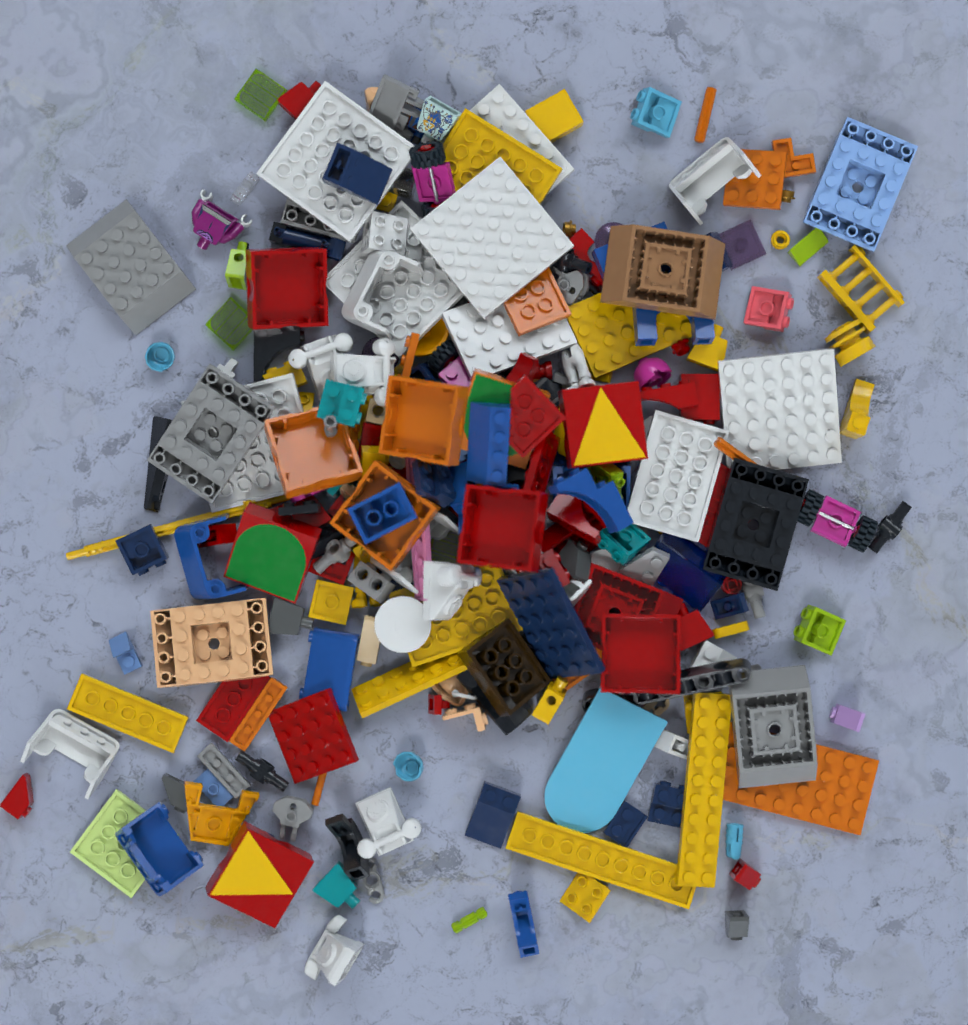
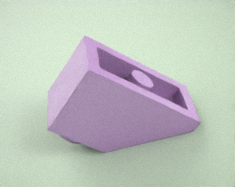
[829,704,865,732]

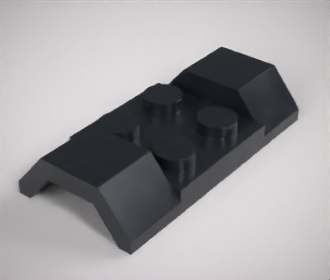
[456,669,533,735]

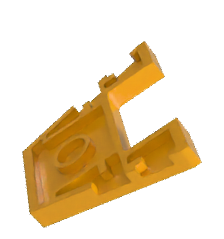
[184,781,260,846]

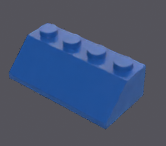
[466,402,511,486]

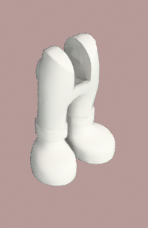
[561,344,596,389]

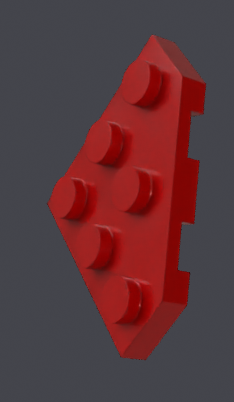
[509,375,566,458]

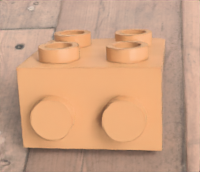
[442,702,489,732]

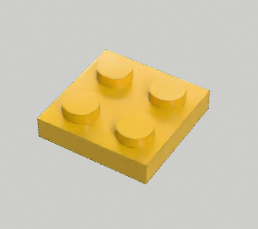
[308,579,354,625]

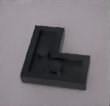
[278,501,321,516]

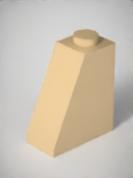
[357,615,381,667]

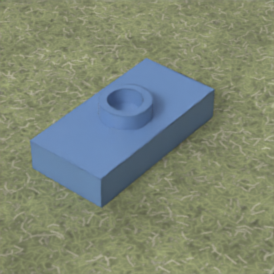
[193,768,234,806]

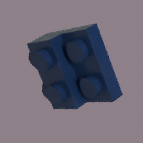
[412,459,457,508]
[115,524,169,576]
[647,780,685,828]

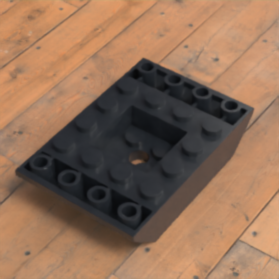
[702,458,809,591]

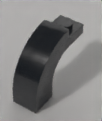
[325,814,370,882]

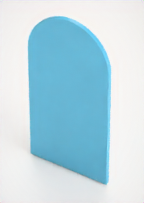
[544,686,668,833]

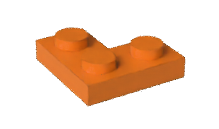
[771,138,816,178]

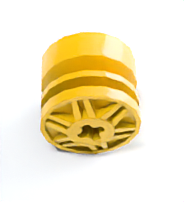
[824,319,876,367]

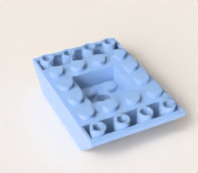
[803,117,918,252]

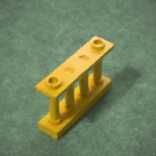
[817,245,905,335]

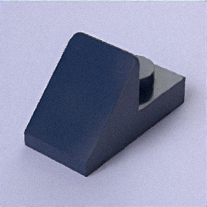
[710,592,749,620]

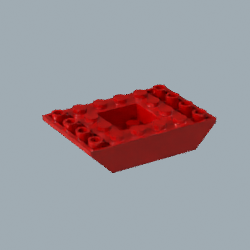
[569,563,683,650]

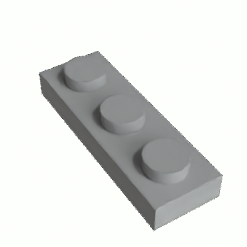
[197,743,251,799]

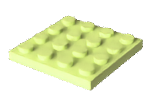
[70,789,179,898]

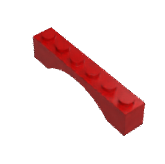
[640,379,699,410]

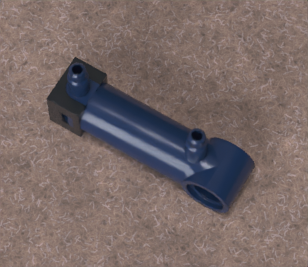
[269,222,346,261]

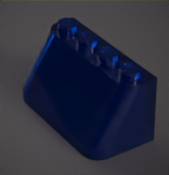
[652,532,726,612]

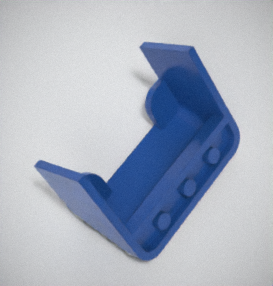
[174,513,249,600]

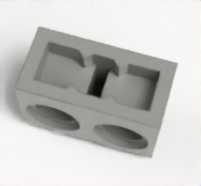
[347,561,395,604]

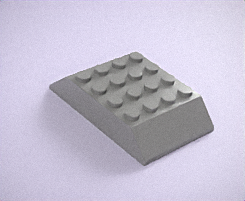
[66,199,196,335]

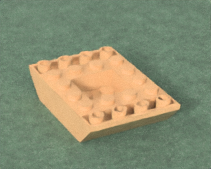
[150,598,274,688]

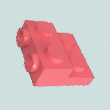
[743,286,794,332]

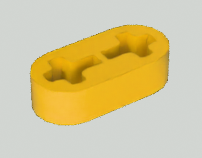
[712,620,750,639]

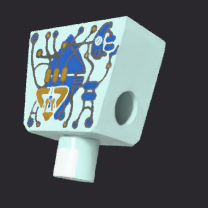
[417,95,462,143]

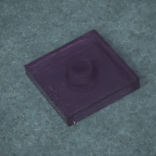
[719,220,766,271]

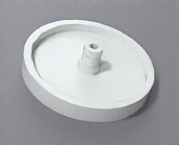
[374,596,431,653]

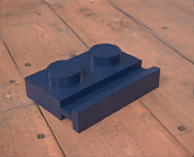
[603,800,648,847]

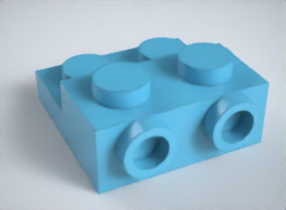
[630,87,682,138]

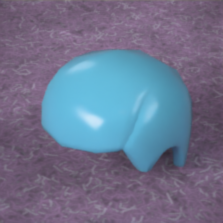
[145,342,175,372]
[393,752,424,781]

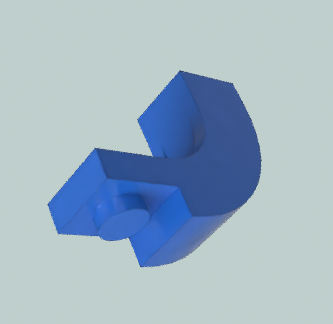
[508,890,540,958]

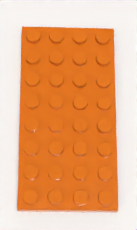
[723,722,879,836]

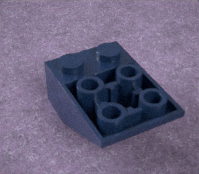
[322,142,393,205]

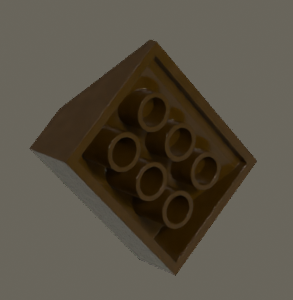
[457,618,552,717]

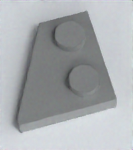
[619,546,670,586]

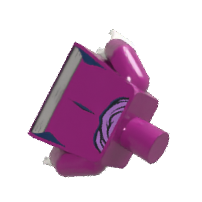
[191,190,252,250]

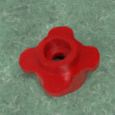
[671,338,690,356]

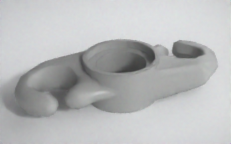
[362,857,385,904]

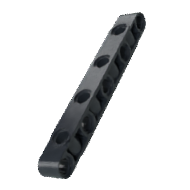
[582,658,751,712]

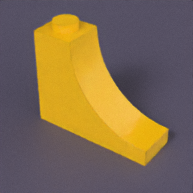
[840,379,875,439]

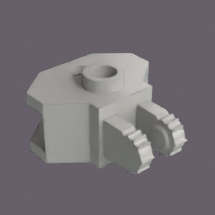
[551,265,589,306]
[272,795,314,842]

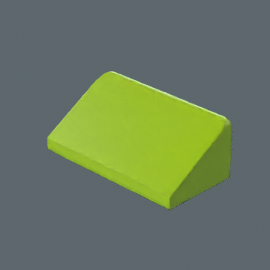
[787,228,829,267]

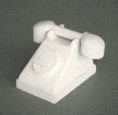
[288,333,354,401]
[330,338,396,406]
[423,561,482,621]
[355,787,421,859]
[304,915,365,986]

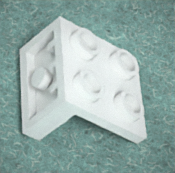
[361,211,408,256]

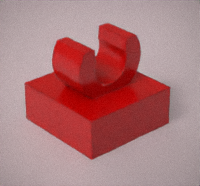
[428,694,450,715]

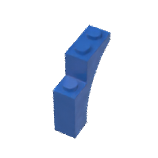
[450,461,476,536]
[548,467,634,533]

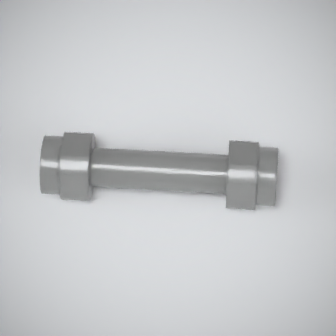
[323,415,337,438]

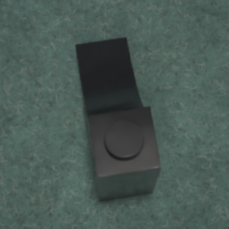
[254,326,305,382]

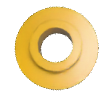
[771,230,790,250]

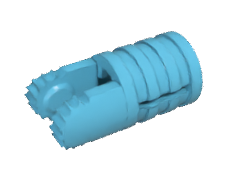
[725,823,744,860]

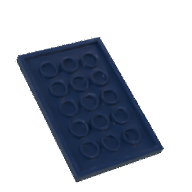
[497,567,606,679]

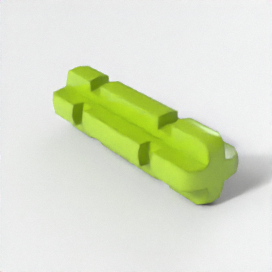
[451,907,488,933]

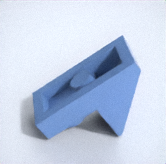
[109,632,143,675]

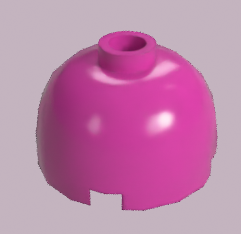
[633,357,672,391]

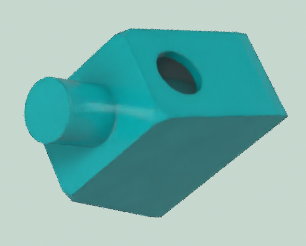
[312,861,360,909]

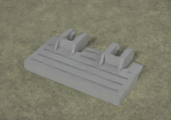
[369,74,424,140]

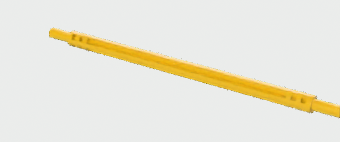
[66,495,290,560]

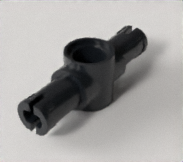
[554,249,592,274]
[868,501,912,554]
[235,750,289,792]

